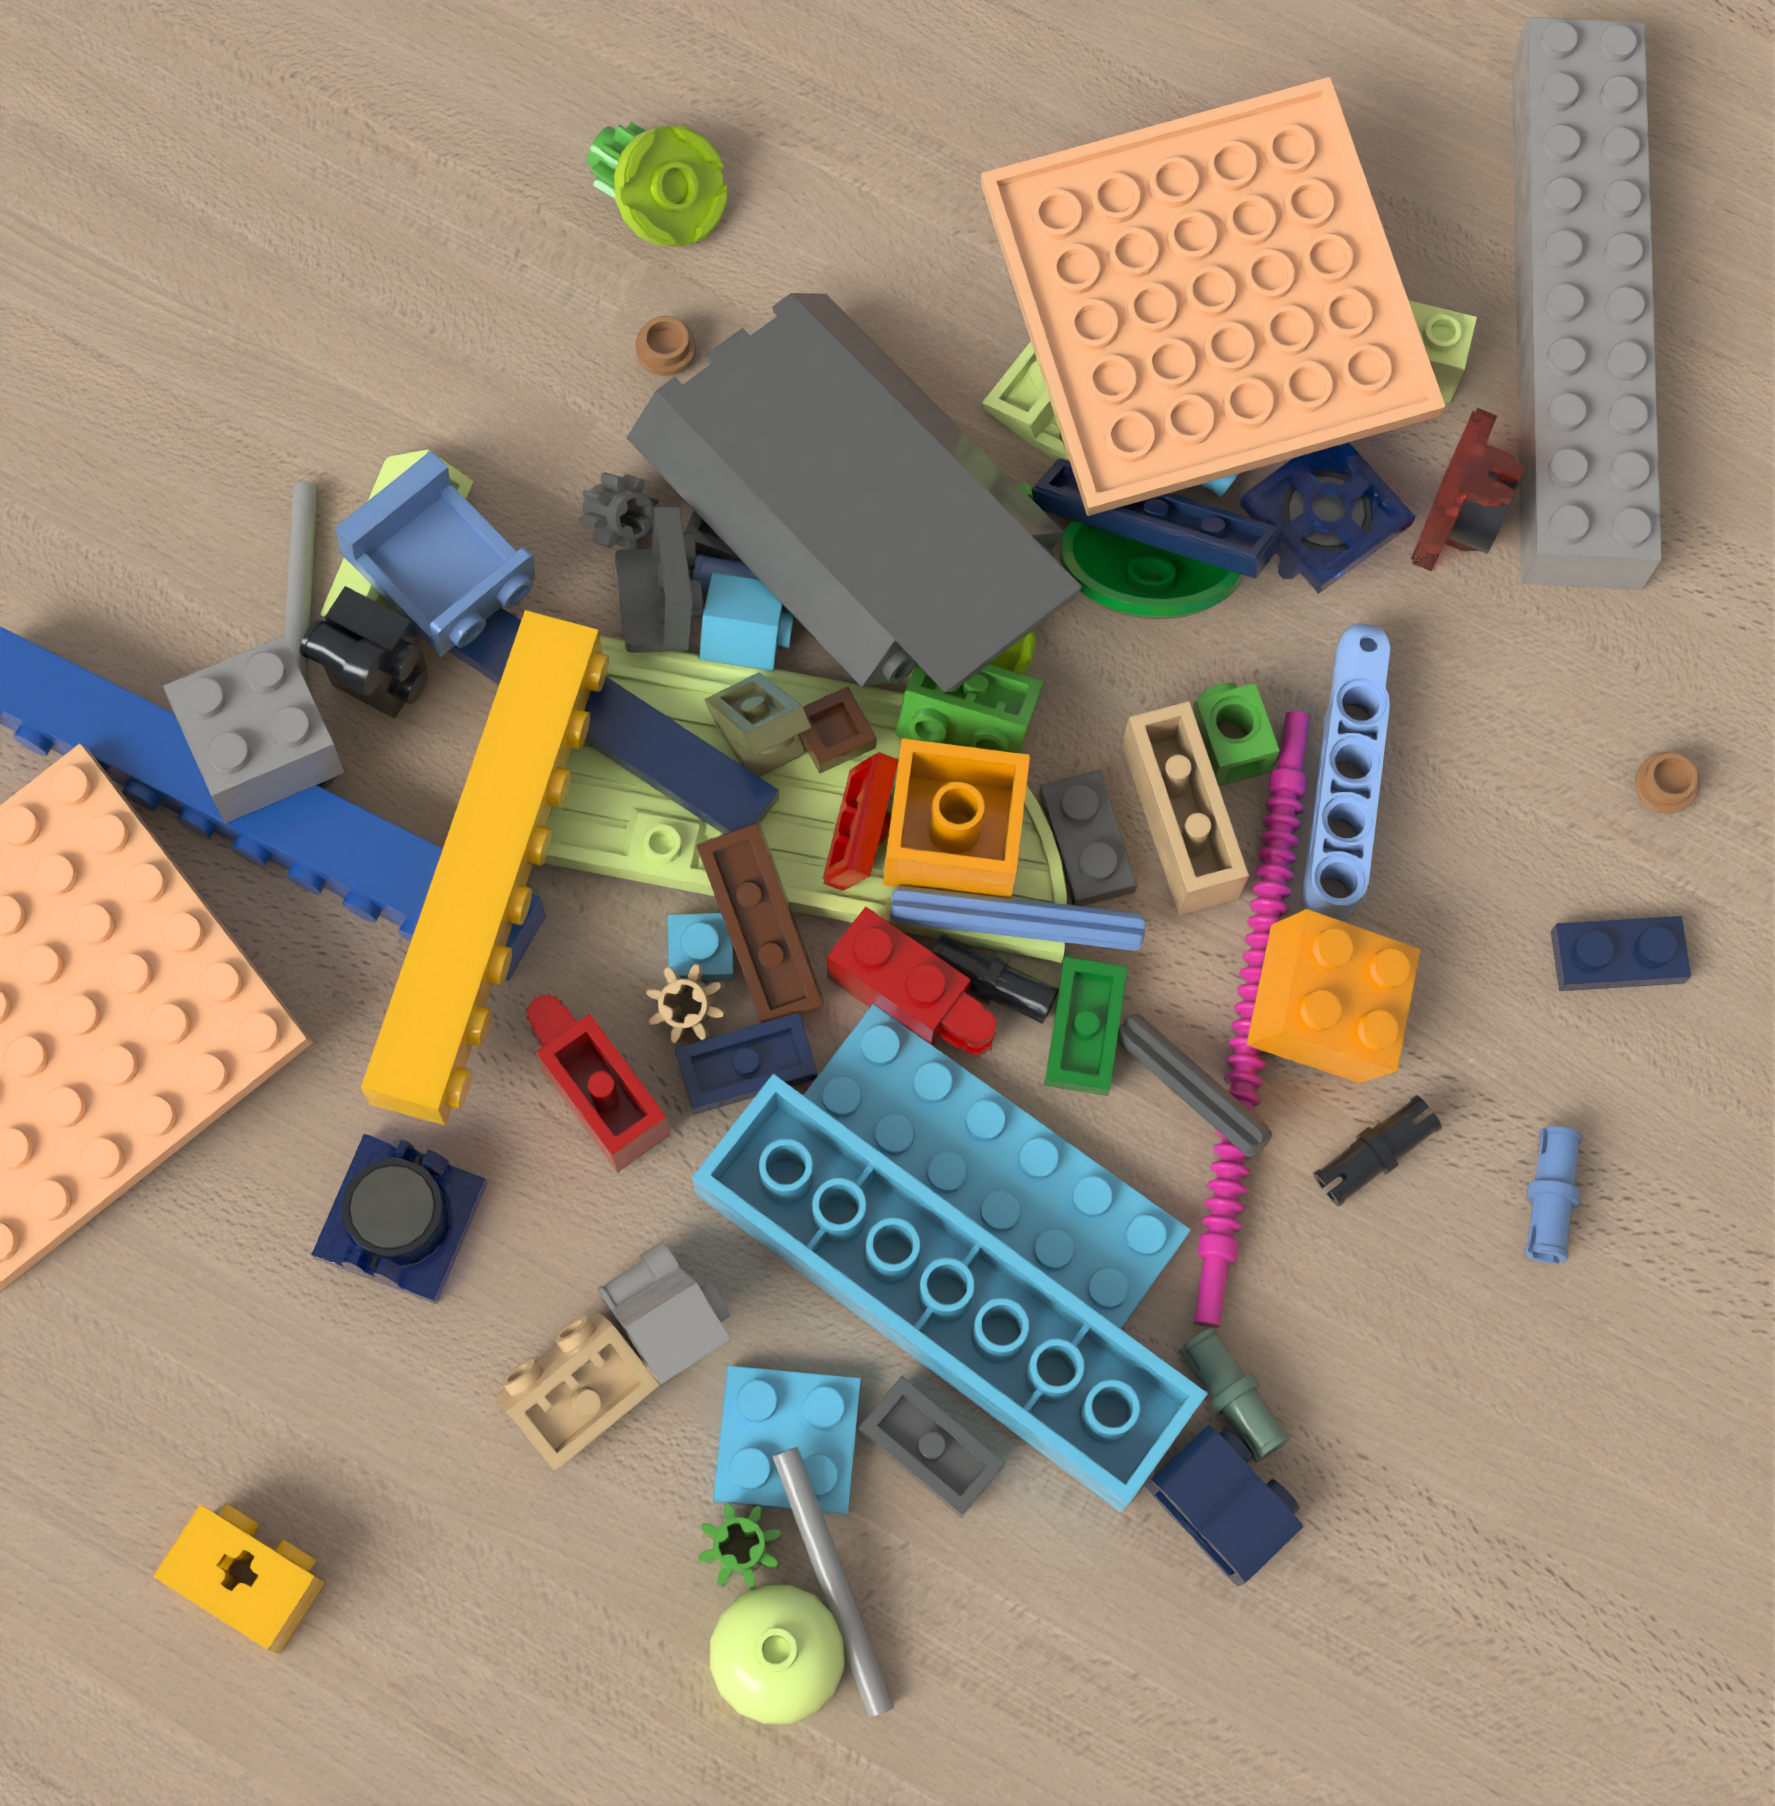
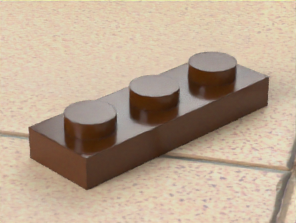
[696,821,825,1023]

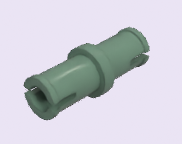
[1179,1327,1291,1463]

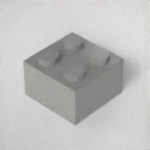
[163,635,345,824]

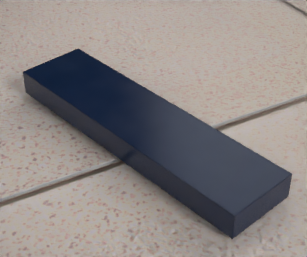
[1032,459,1282,579]

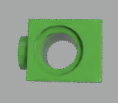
[1193,683,1280,786]

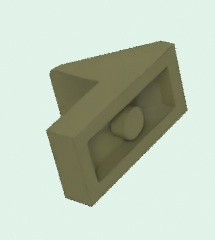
[704,672,811,777]

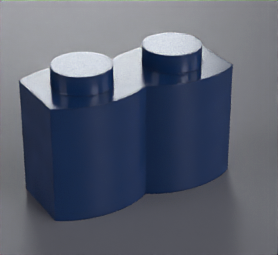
[1145,1425,1304,1587]

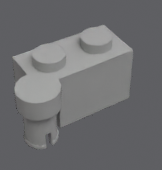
[597,1241,731,1385]

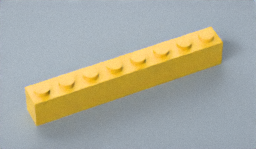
[361,610,609,1126]

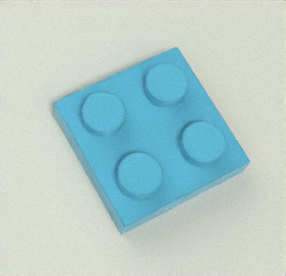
[713,1366,861,1516]

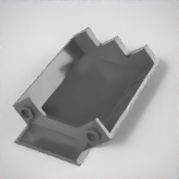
[627,293,1082,692]

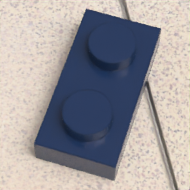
[1551,916,1691,991]
[675,1013,818,1115]

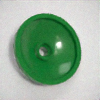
[1060,520,1244,619]

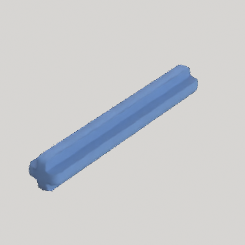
[890,885,1145,951]

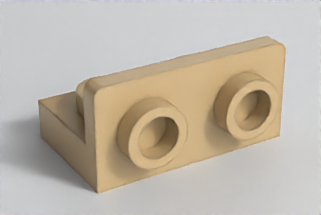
[495,1313,660,1472]

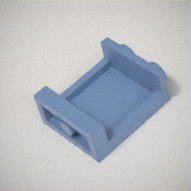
[335,450,535,657]

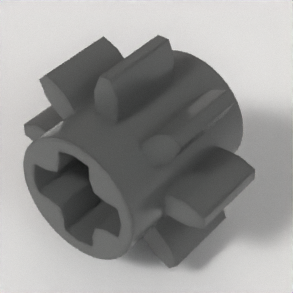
[579,472,658,550]

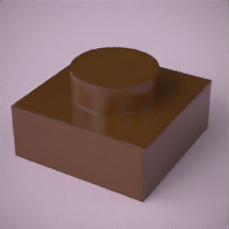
[799,686,877,774]

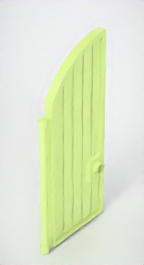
[544,635,1067,963]

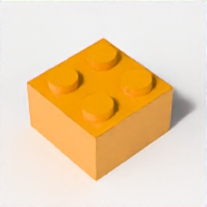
[883,738,1030,898]
[1246,909,1421,1083]

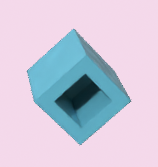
[699,572,794,671]

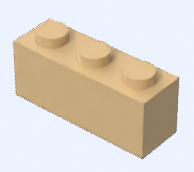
[1122,701,1249,915]

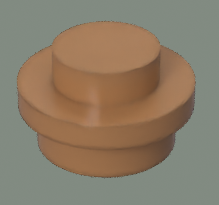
[635,316,696,376]
[1635,752,1700,814]

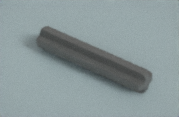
[1117,1014,1272,1158]

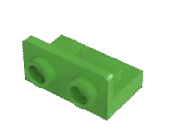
[896,664,1044,754]

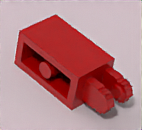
[827,906,998,1058]
[526,993,671,1173]

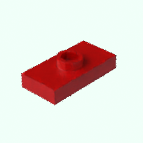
[822,752,899,891]

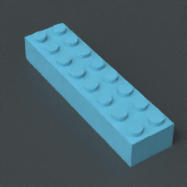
[692,1074,1208,1513]

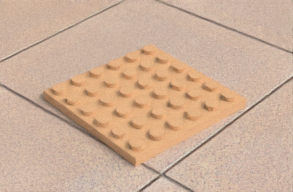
[981,77,1445,516]
[0,743,313,1292]

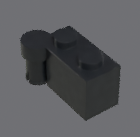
[299,586,428,718]

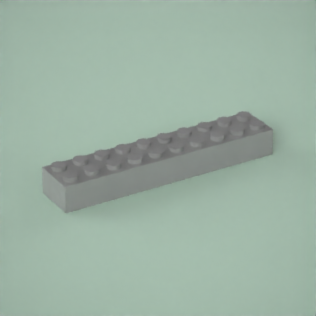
[1513,17,1662,590]

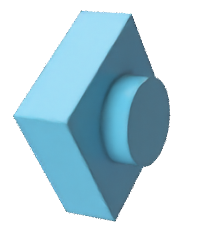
[667,913,734,982]

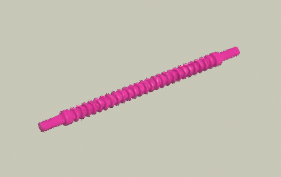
[1194,711,1310,1328]

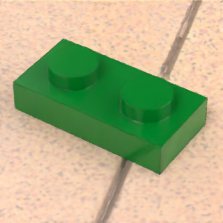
[1044,956,1128,1096]

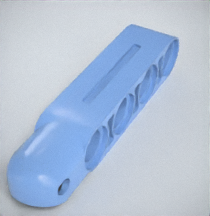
[1302,623,1391,921]

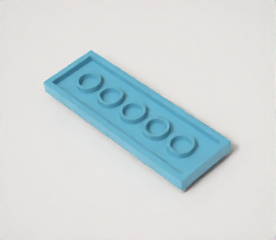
[803,1004,1191,1329]

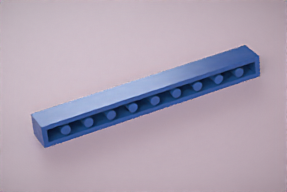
[0,626,546,981]

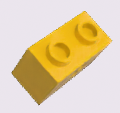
[153,1503,326,1654]

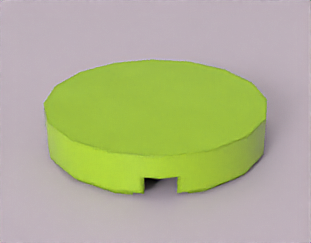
[614,126,728,247]

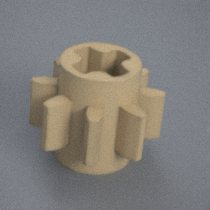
[646,964,728,1043]

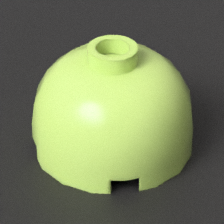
[710,1585,845,1725]

